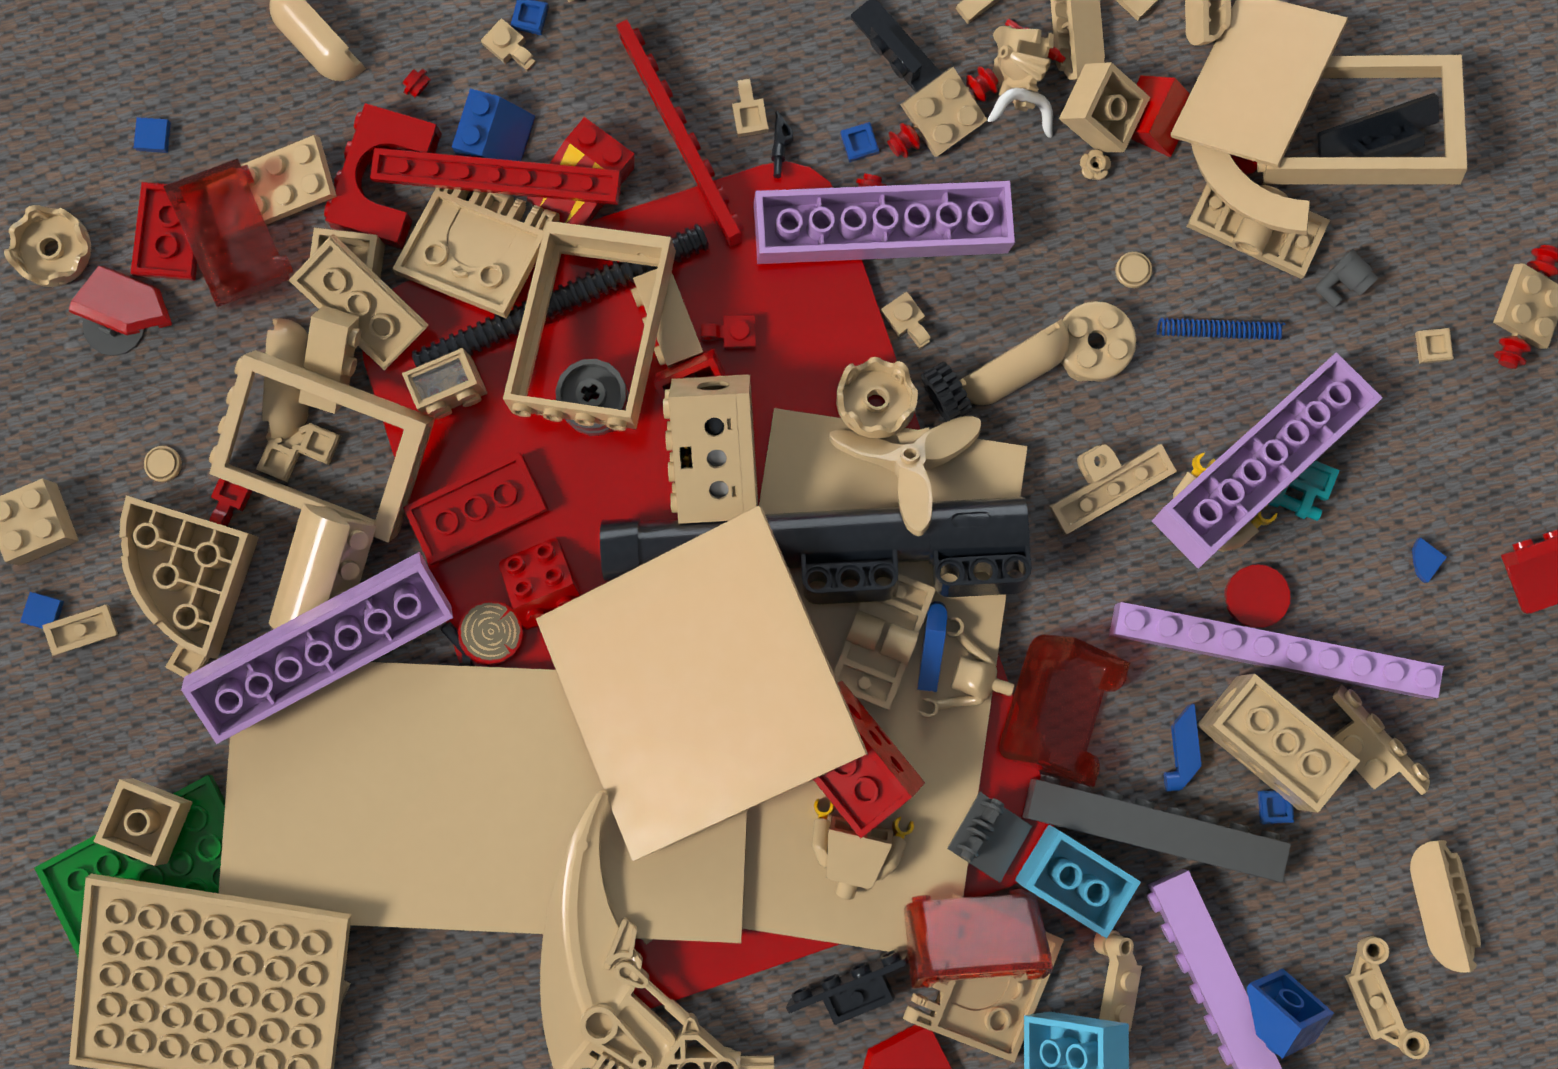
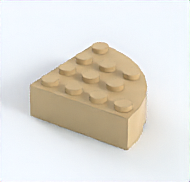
[119,495,259,659]

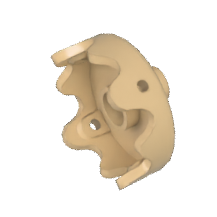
[4,205,91,287]
[1060,301,1136,382]
[836,357,918,439]

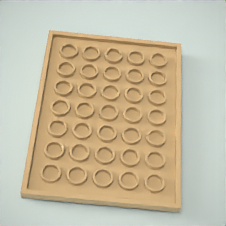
[69,873,352,1069]

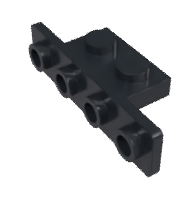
[851,0,942,92]
[1318,93,1439,157]
[786,949,911,1025]

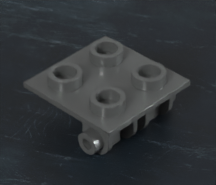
[947,792,1032,883]

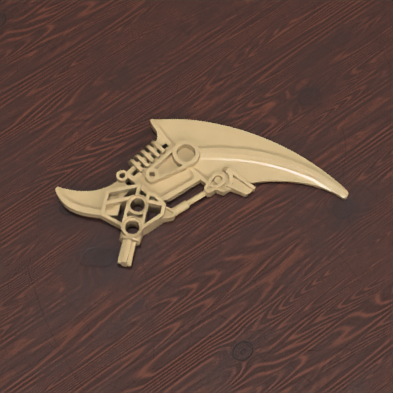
[540,790,774,1069]

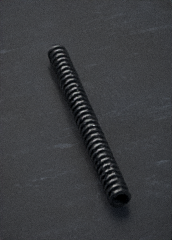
[412,223,709,377]

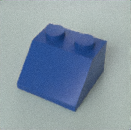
[452,88,535,161]
[1247,969,1334,1059]

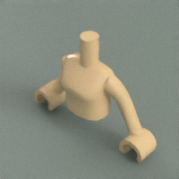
[919,617,1015,718]

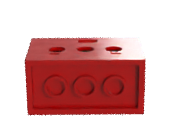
[813,681,925,839]

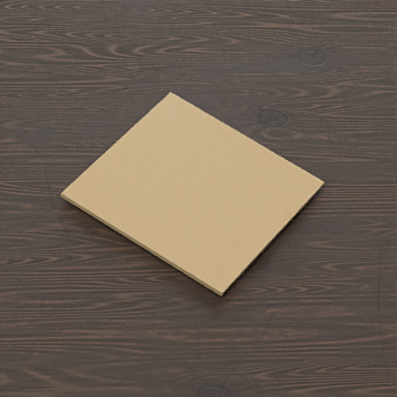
[536,506,868,861]

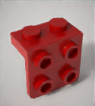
[1501,529,1558,614]
[499,538,581,630]

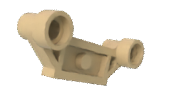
[1094,930,1142,1031]
[1345,936,1429,1059]

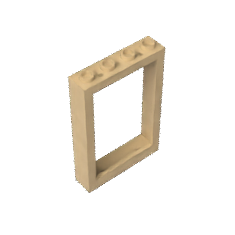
[1257,55,1467,184]
[503,221,676,431]
[209,350,435,543]

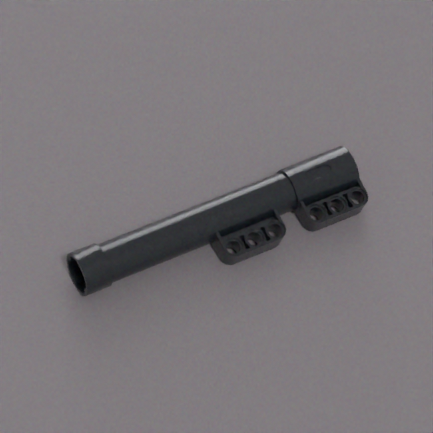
[600,497,1032,605]

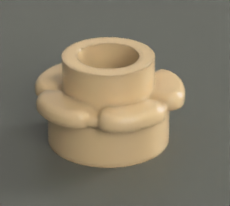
[1080,150,1111,180]

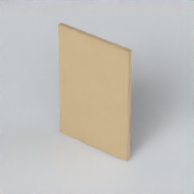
[1171,0,1348,168]

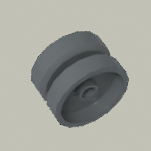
[555,359,629,436]

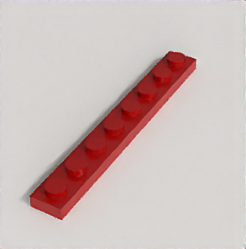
[616,19,744,248]
[370,148,622,205]

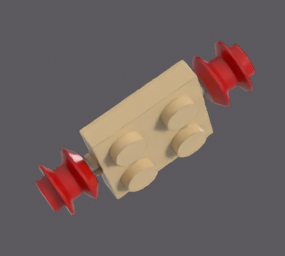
[887,67,999,158]
[1493,245,1558,369]

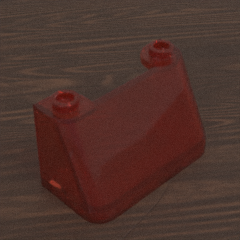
[164,158,294,311]
[999,634,1130,787]
[904,889,1053,989]

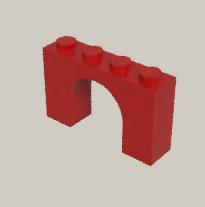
[324,103,442,250]

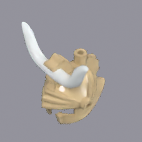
[988,26,1054,138]

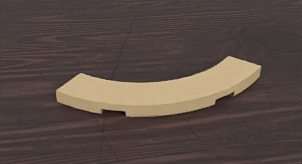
[1191,143,1310,235]

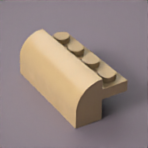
[269,503,376,629]

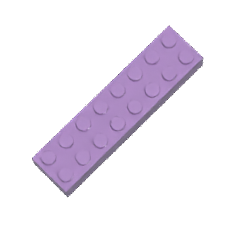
[754,181,1015,264]
[1152,352,1382,568]
[181,552,453,744]

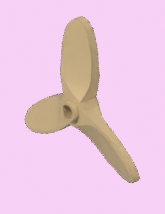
[829,416,981,536]

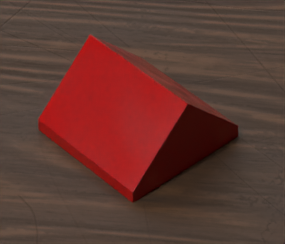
[1131,75,1190,157]

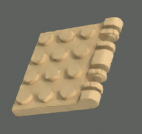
[393,188,560,318]
[903,893,1064,1063]

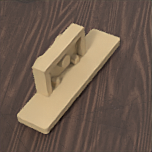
[1332,684,1430,795]

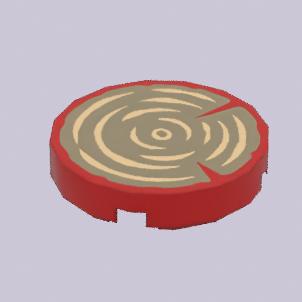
[458,600,523,665]

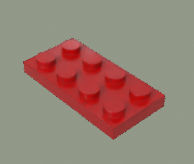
[403,452,548,566]

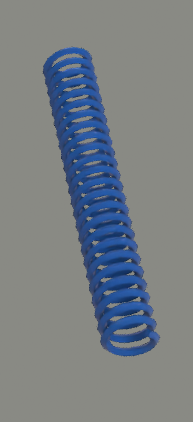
[1157,318,1285,341]

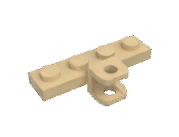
[1049,444,1177,535]

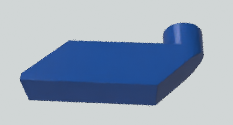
[917,601,947,692]
[1163,704,1202,792]

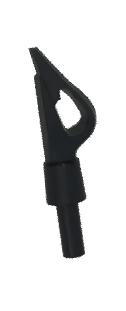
[771,111,793,178]

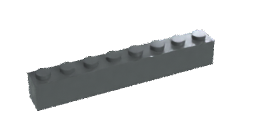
[1022,774,1291,882]

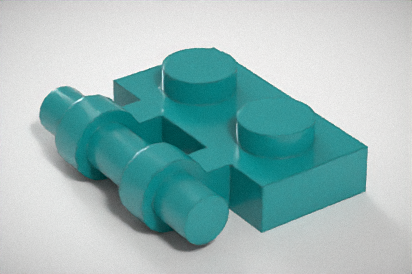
[1269,461,1340,521]

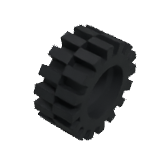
[921,361,972,422]

